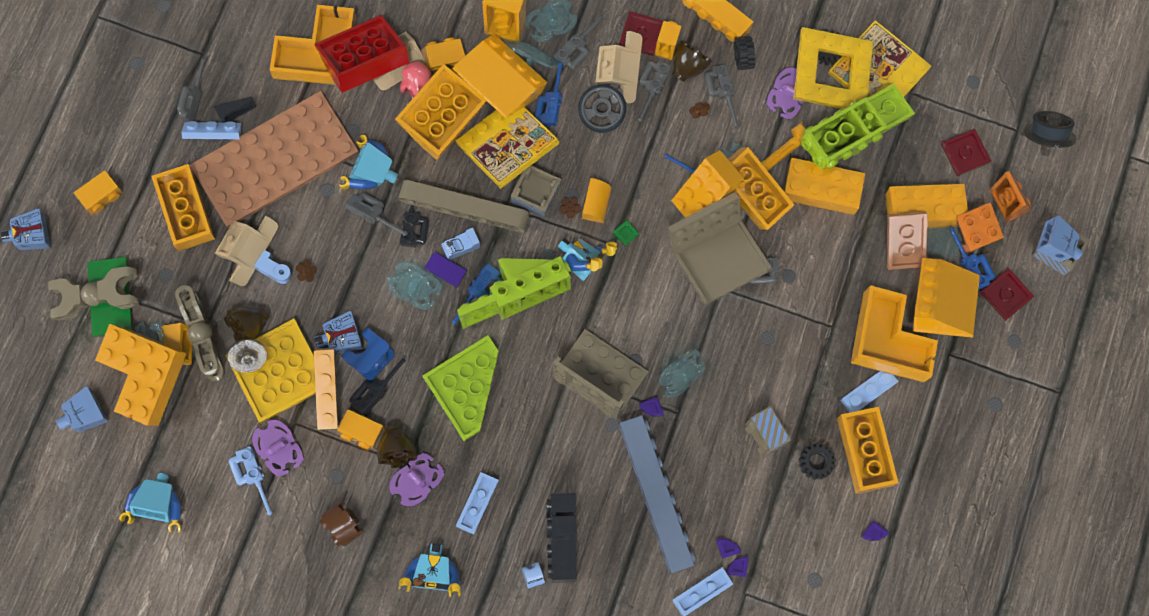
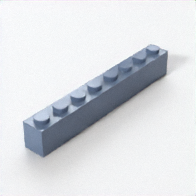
[619,416,696,575]

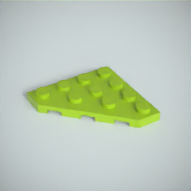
[422,335,499,441]

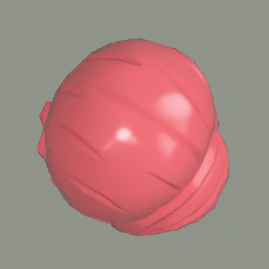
[400,61,432,99]

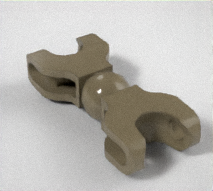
[48,267,139,321]
[175,285,225,382]

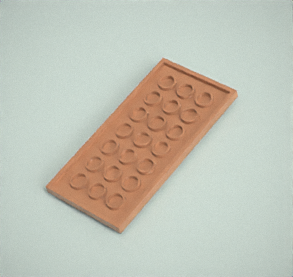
[190,91,359,228]

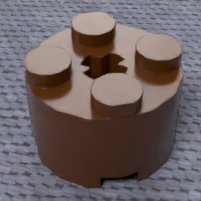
[319,500,365,547]

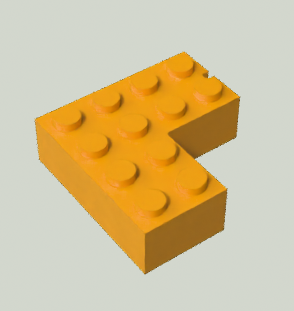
[270,5,356,85]
[851,285,938,382]
[95,324,187,426]

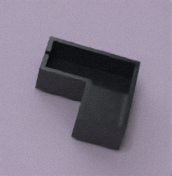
[546,493,577,583]

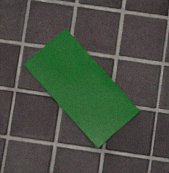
[87,257,133,338]

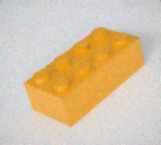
[483,0,526,44]
[728,147,794,230]
[671,150,744,218]
[783,158,865,215]
[152,164,215,252]
[885,184,968,228]
[837,407,899,494]

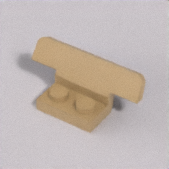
[373,31,425,90]
[595,31,642,104]
[215,216,278,286]

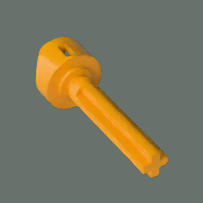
[761,121,806,171]

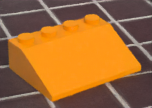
[452,34,547,118]
[395,64,486,161]
[914,258,980,337]

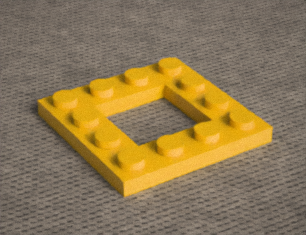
[793,27,873,109]

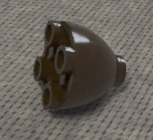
[673,40,712,82]
[224,306,268,344]
[377,425,417,468]

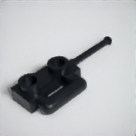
[400,181,429,248]
[349,358,406,417]

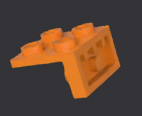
[956,203,1004,252]

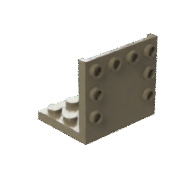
[668,192,772,306]
[552,329,649,420]

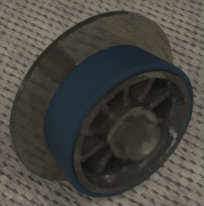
[1023,111,1077,156]

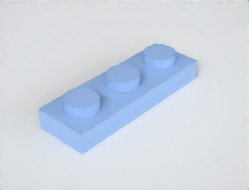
[181,121,242,139]
[840,371,899,413]
[456,472,499,535]
[672,567,733,616]

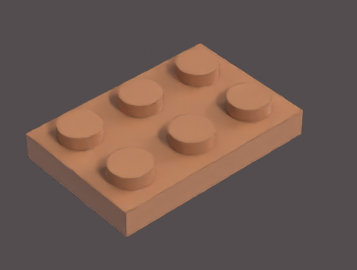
[887,211,927,270]

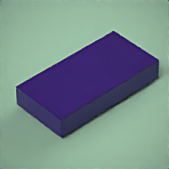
[424,252,467,288]

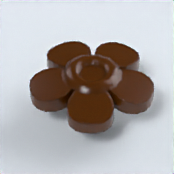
[689,102,710,119]
[559,197,581,218]
[296,260,317,282]

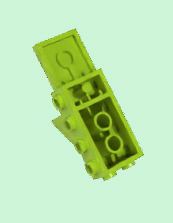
[801,83,915,170]
[457,256,571,329]

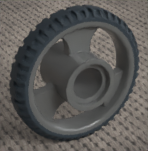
[578,85,626,133]

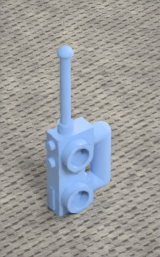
[229,446,273,515]

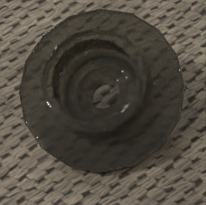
[227,339,267,373]

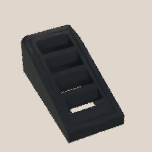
[214,97,257,123]

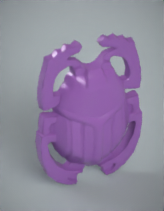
[766,67,804,119]
[252,420,304,476]
[389,453,445,506]

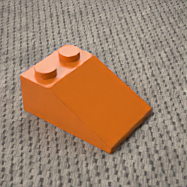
[989,171,1031,223]

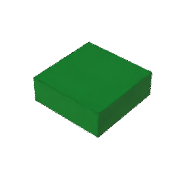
[613,220,639,247]

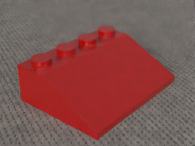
[314,15,409,93]

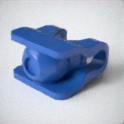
[341,328,395,381]

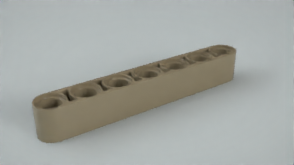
[398,180,529,232]

